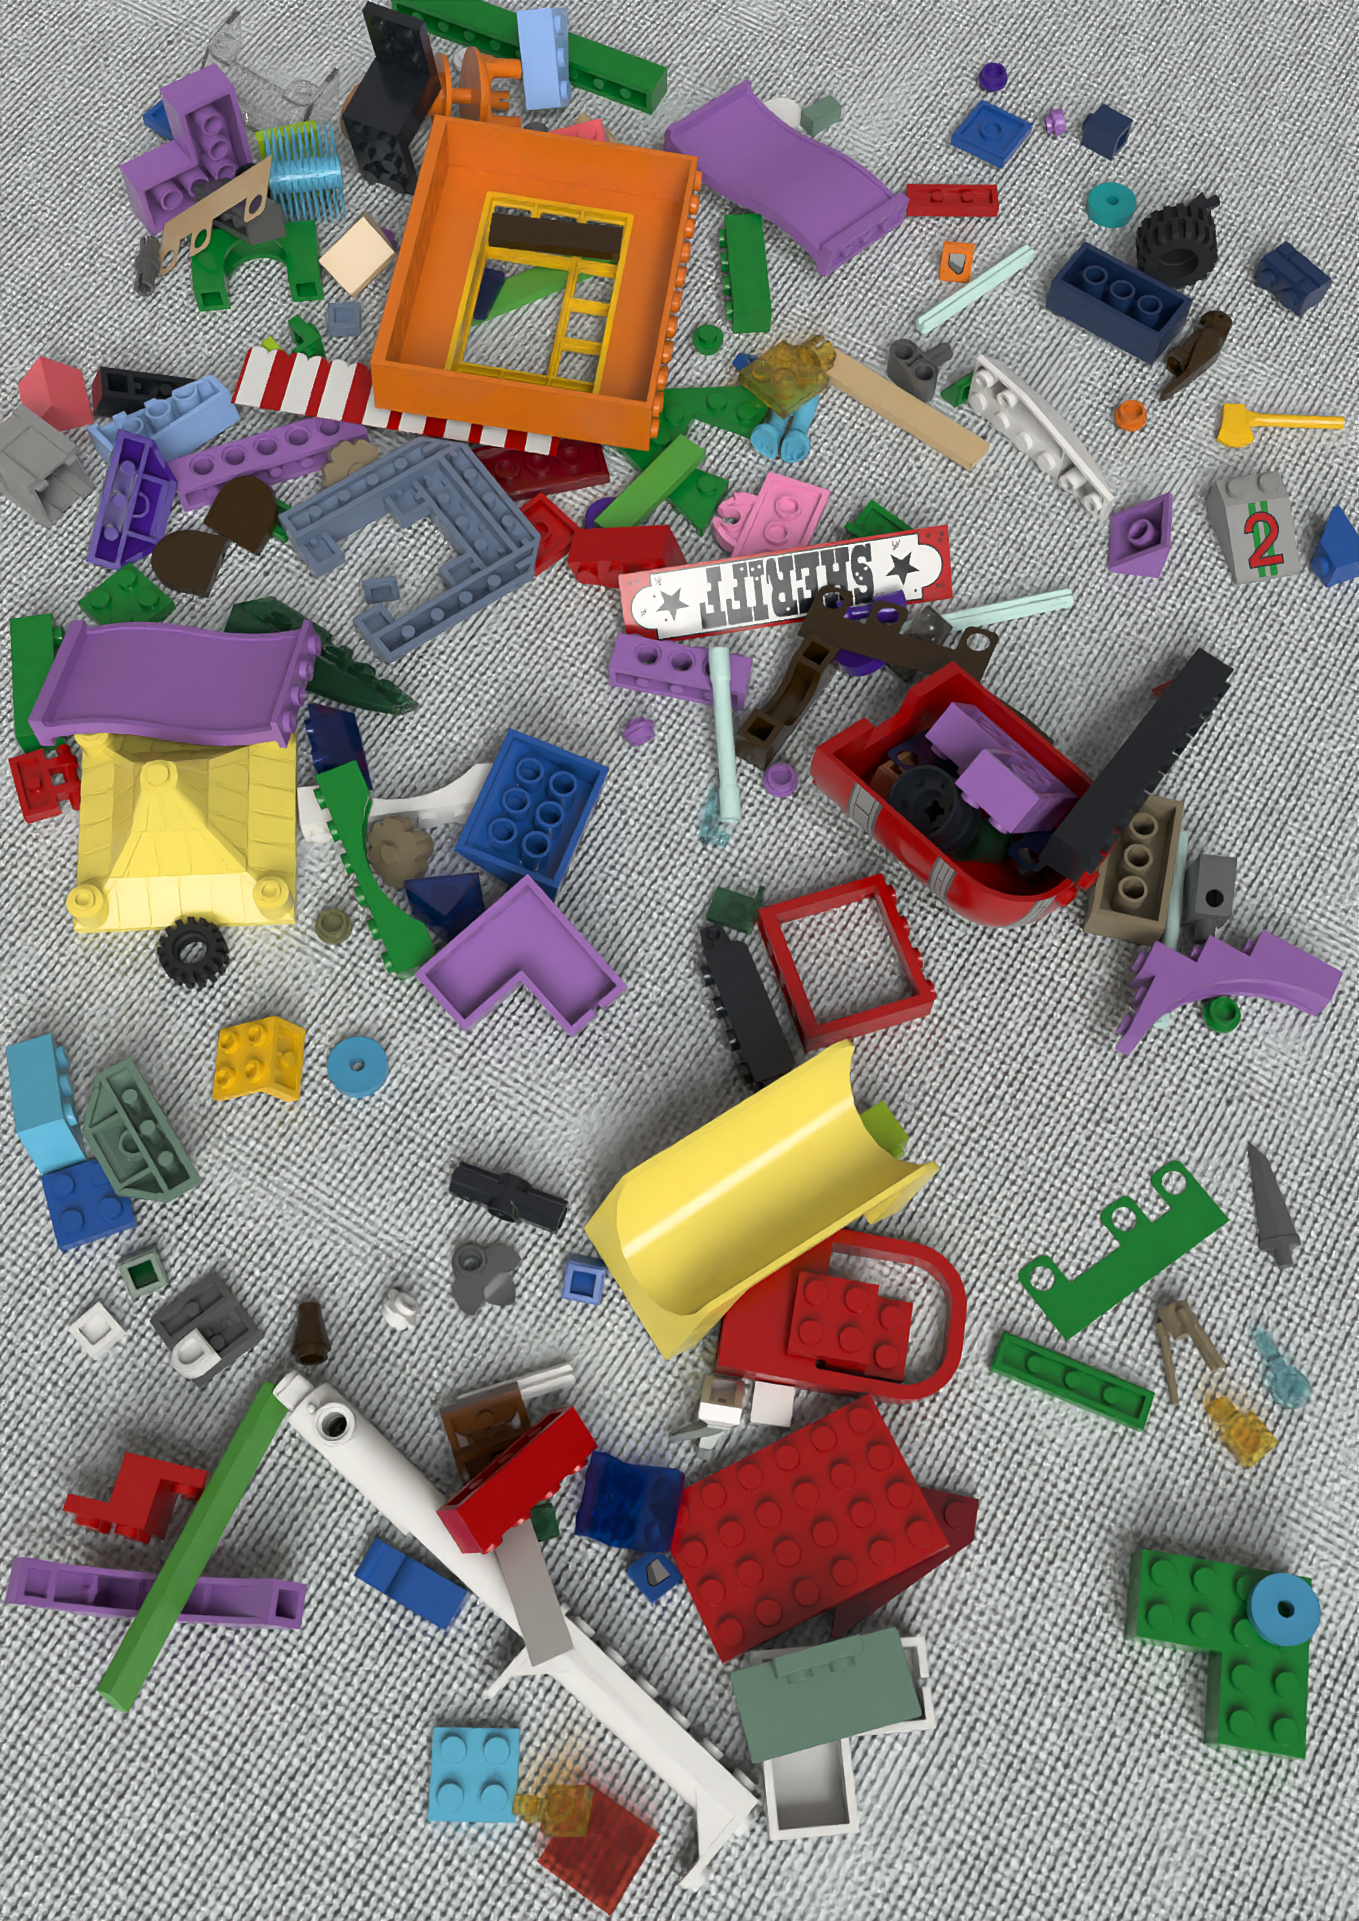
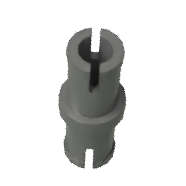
[134,236,160,296]

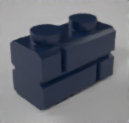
[1254,241,1332,316]

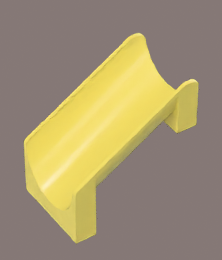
[583,1039,940,1361]

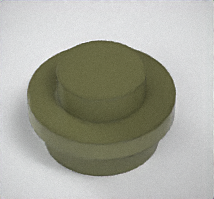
[315,909,353,945]

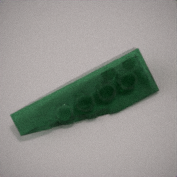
[224,596,419,716]

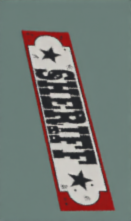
[618,524,953,642]

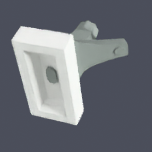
[668,1375,745,1460]

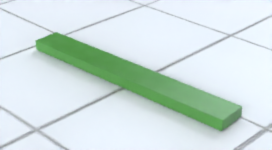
[471,255,618,327]
[97,1381,288,1713]

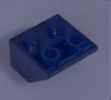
[304,703,373,791]

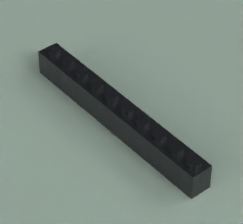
[1038,647,1234,884]

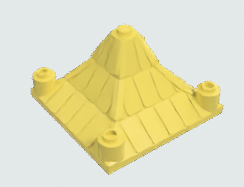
[66,724,298,934]

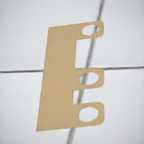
[158,154,272,276]

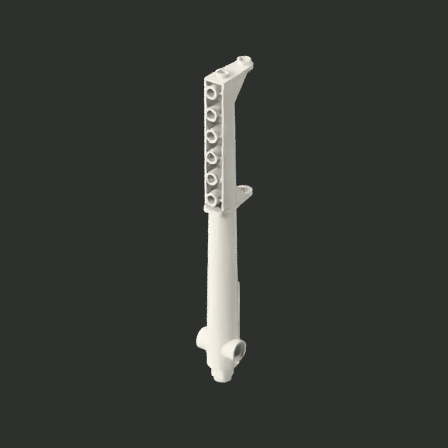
[273,1369,759,1893]

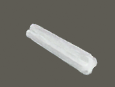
[458,1362,576,1402]

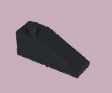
[91,366,197,418]

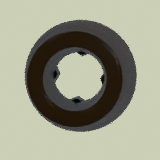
[291,1302,331,1365]

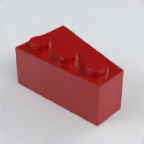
[567,525,688,589]

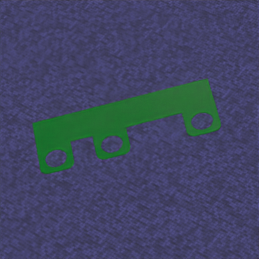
[1018,1161,1230,1341]

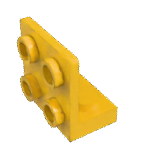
[212,1015,306,1102]

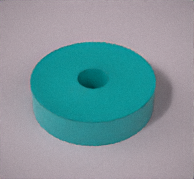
[1086,182,1137,228]

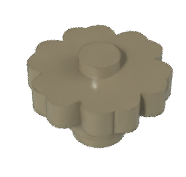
[320,438,380,488]
[368,814,434,890]

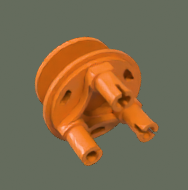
[427,46,522,128]

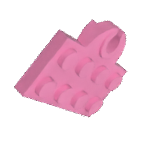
[713,471,831,558]

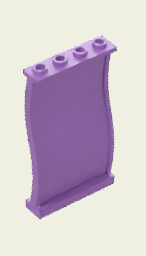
[663,79,910,277]
[28,620,322,748]

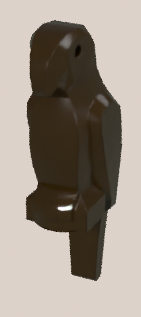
[1160,310,1232,401]

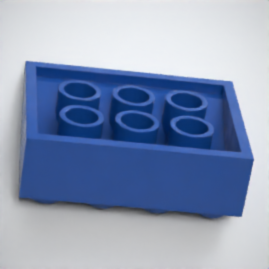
[454,728,609,903]

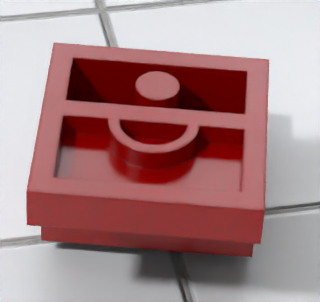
[786,1271,913,1384]
[62,1452,212,1545]

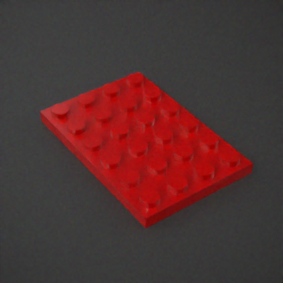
[650,1393,949,1665]

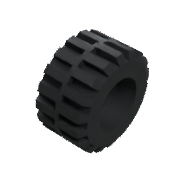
[1135,203,1218,290]

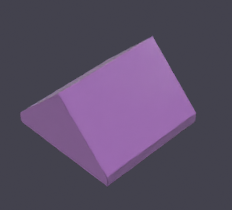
[1108,492,1173,578]

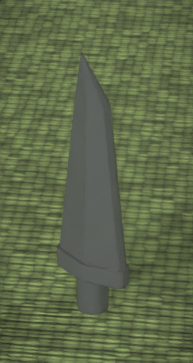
[1248,1141,1301,1269]

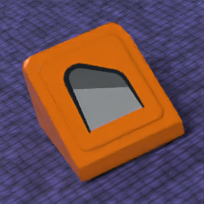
[939,241,975,283]

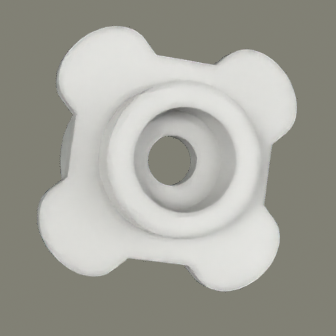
[382,1289,421,1330]

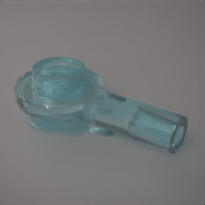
[1253,1331,1311,1410]

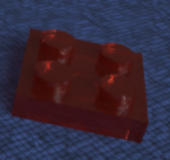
[537,1781,660,1916]

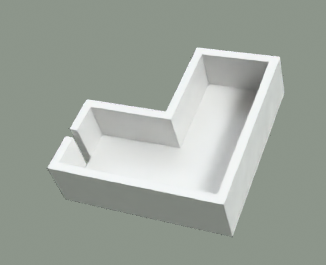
[750,1636,936,1841]

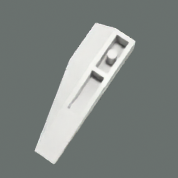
[967,354,1114,522]

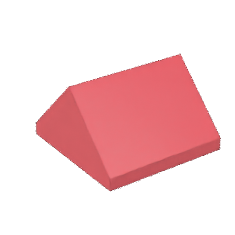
[18,356,95,432]

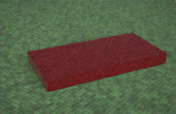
[471,437,610,502]

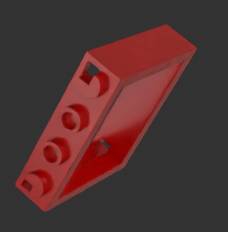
[757,873,936,1053]

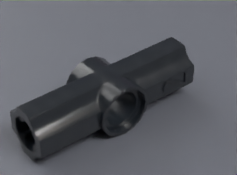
[448,1161,569,1235]

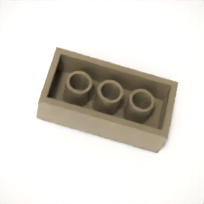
[1082,795,1184,947]

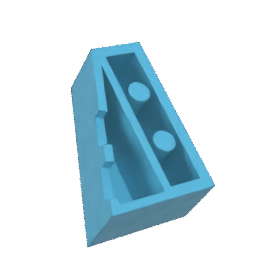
[6,1033,88,1176]

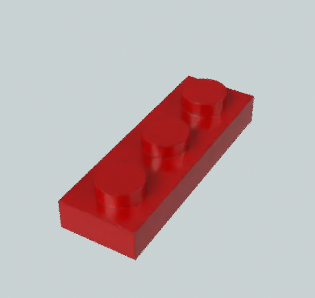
[905,184,999,217]

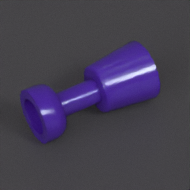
[834,589,907,623]

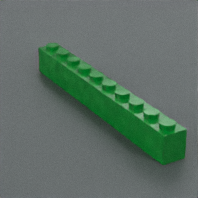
[391,0,667,115]

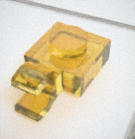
[1204,1394,1279,1470]
[511,1785,594,1837]

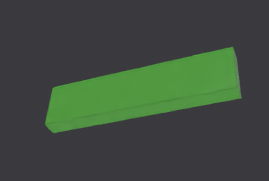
[594,434,706,528]

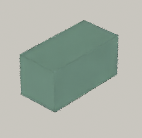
[800,95,842,137]

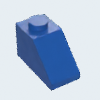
[1310,505,1359,588]

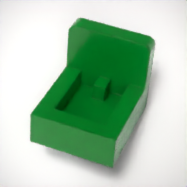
[287,314,326,360]

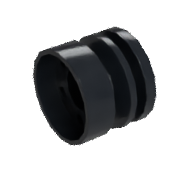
[886,765,982,855]

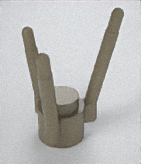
[1154,1300,1226,1406]

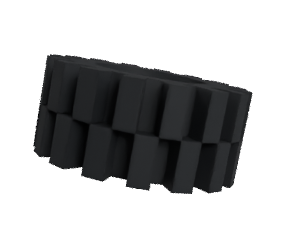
[157,917,230,989]

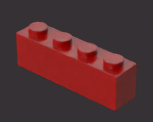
[435,1406,598,1555]

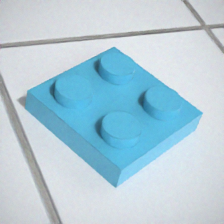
[428,1727,521,1823]

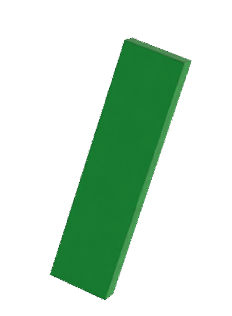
[988,1331,1155,1432]

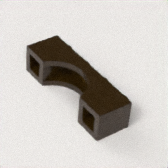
[735,633,840,771]

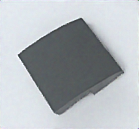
[149,1271,265,1388]

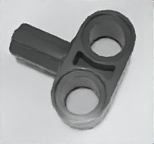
[887,339,953,403]

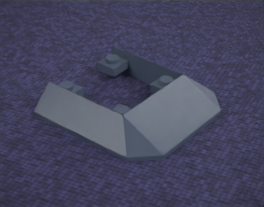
[278,436,541,664]

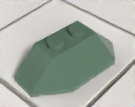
[82,1056,203,1203]

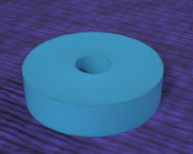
[327,1036,389,1098]
[1246,1573,1321,1647]

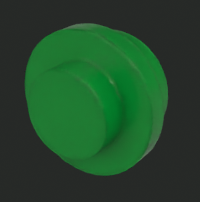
[692,325,724,356]
[1202,997,1241,1033]

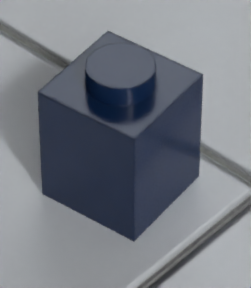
[1081,104,1133,161]

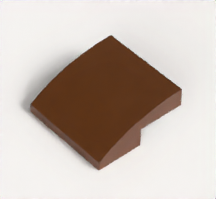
[439,1382,531,1487]

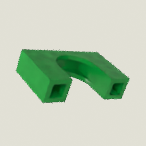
[190,220,325,312]

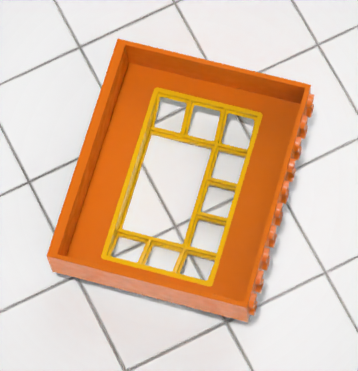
[370,114,703,451]

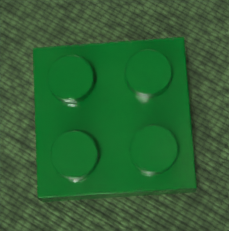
[77,562,176,626]

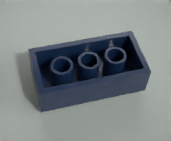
[1045,241,1193,366]

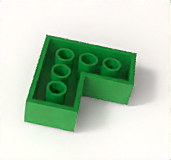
[1125,1549,1312,1760]

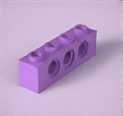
[609,633,753,711]

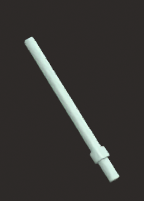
[1153,830,1189,1029]

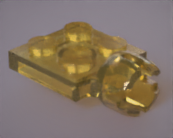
[738,334,837,419]

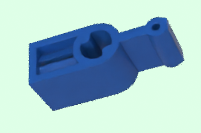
[354,1538,471,1633]

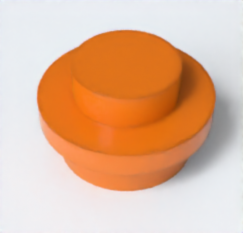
[1114,400,1147,431]

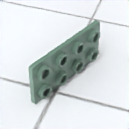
[730,1627,922,1763]

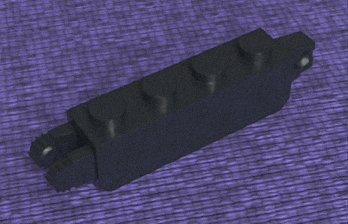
[698,923,795,1094]

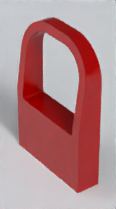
[712,1229,967,1405]

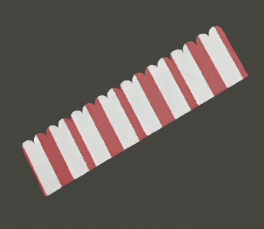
[231,346,560,457]

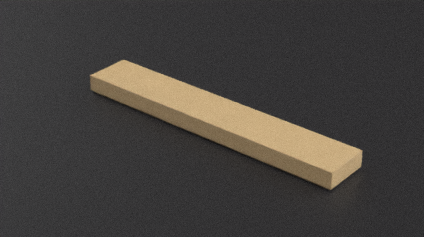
[815,348,990,471]

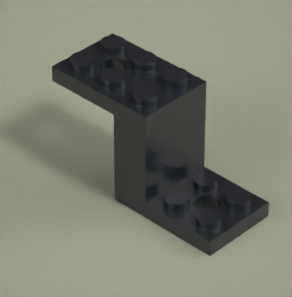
[342,1,442,196]

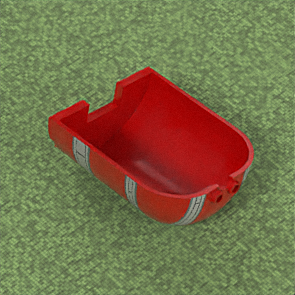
[810,661,1118,928]

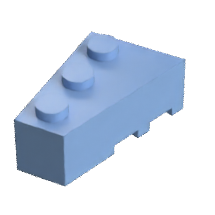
[516,7,572,110]

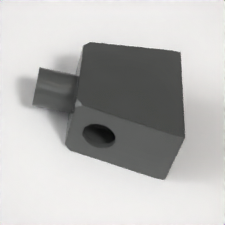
[1182,854,1237,945]

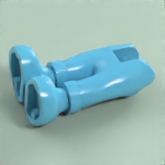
[751,377,819,463]

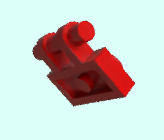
[8,744,81,824]

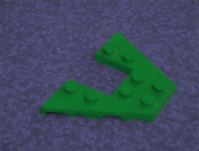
[612,385,780,537]

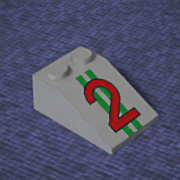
[1205,470,1300,585]

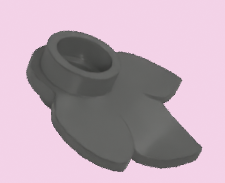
[451,1243,522,1316]

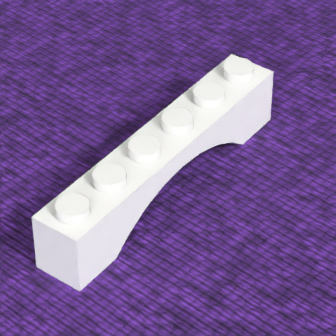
[297,762,494,843]

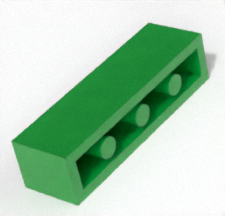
[718,214,772,334]
[10,613,68,754]

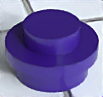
[978,62,1008,92]

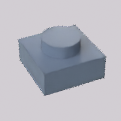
[328,302,361,337]

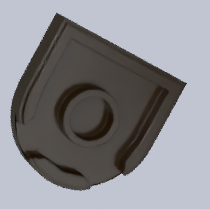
[203,476,280,556]
[151,530,230,598]

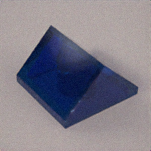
[404,872,485,943]

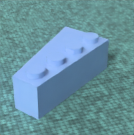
[86,374,240,463]

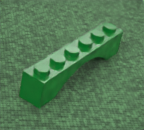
[313,760,437,981]

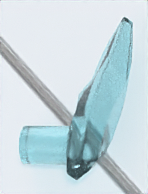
[700,787,731,848]

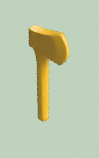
[1216,403,1345,448]

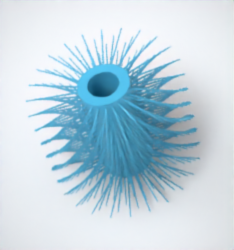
[264,122,346,224]

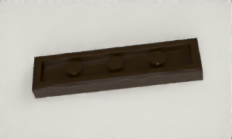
[488,213,623,261]

